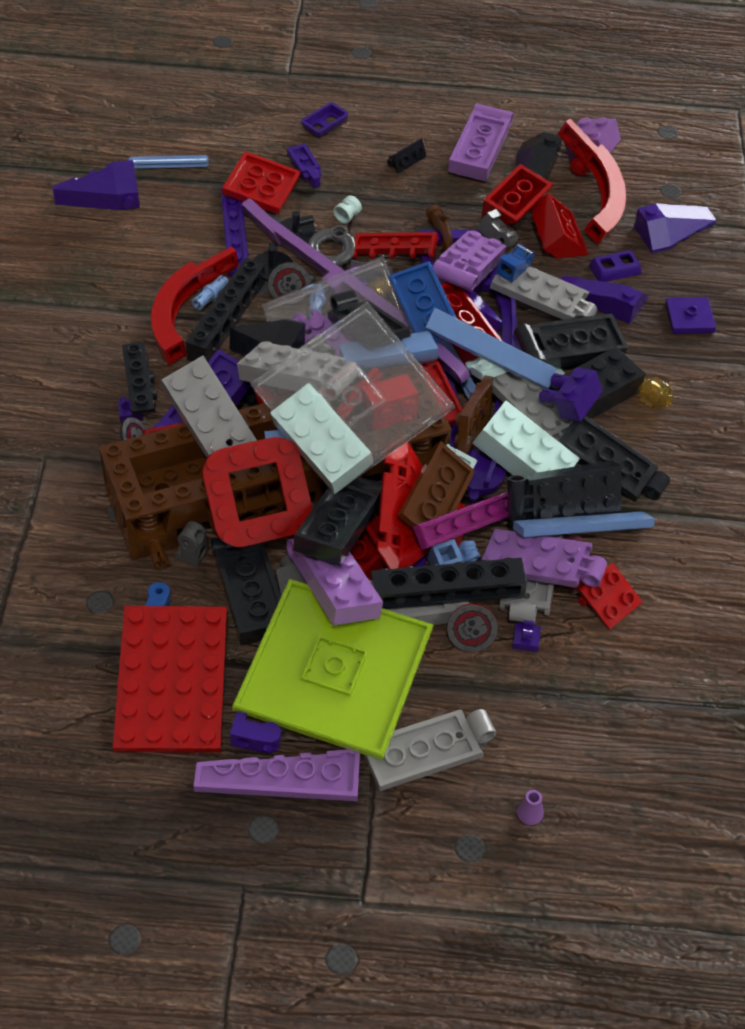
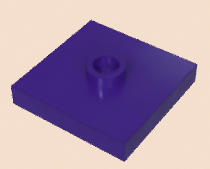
[665,297,716,334]

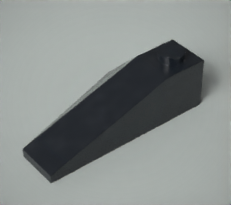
[516,132,562,180]
[229,319,306,356]

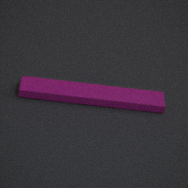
[413,491,508,550]

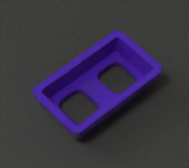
[301,102,349,138]
[589,250,642,282]

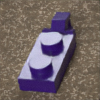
[287,144,322,188]

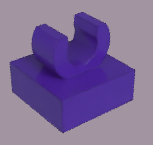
[118,396,143,422]
[512,620,541,652]

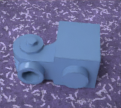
[427,539,481,565]

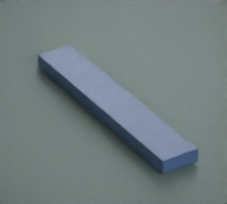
[424,308,557,389]
[513,512,655,537]

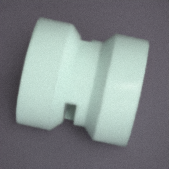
[333,195,362,224]

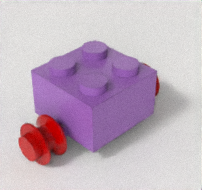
[564,117,621,176]

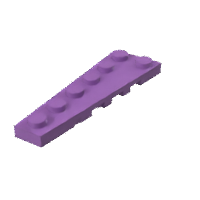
[194,749,360,801]

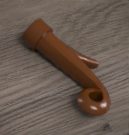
[426,204,453,254]

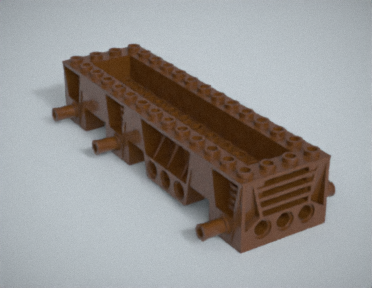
[99,363,452,569]

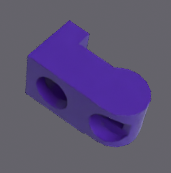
[230,712,281,753]

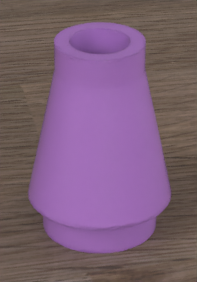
[517,790,544,825]

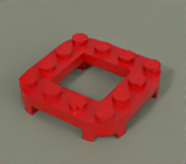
[201,437,312,547]

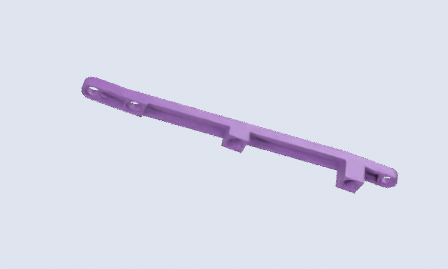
[241,198,470,384]

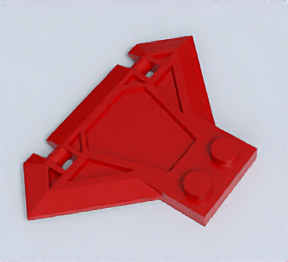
[376,441,465,569]

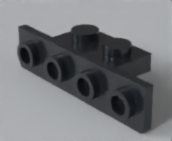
[122,342,157,414]

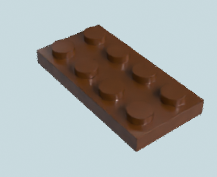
[454,375,494,455]
[397,441,475,530]

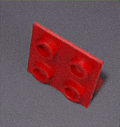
[578,563,642,630]

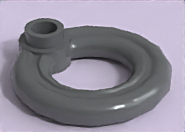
[308,225,355,267]

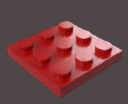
[222,151,301,214]

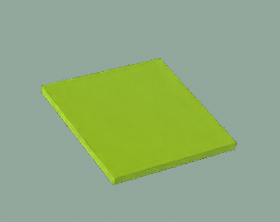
[232,579,433,761]

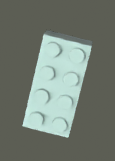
[270,383,374,494]
[473,401,580,475]

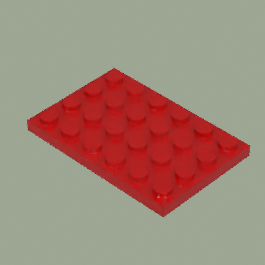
[113,606,227,753]

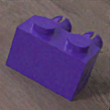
[539,367,603,422]

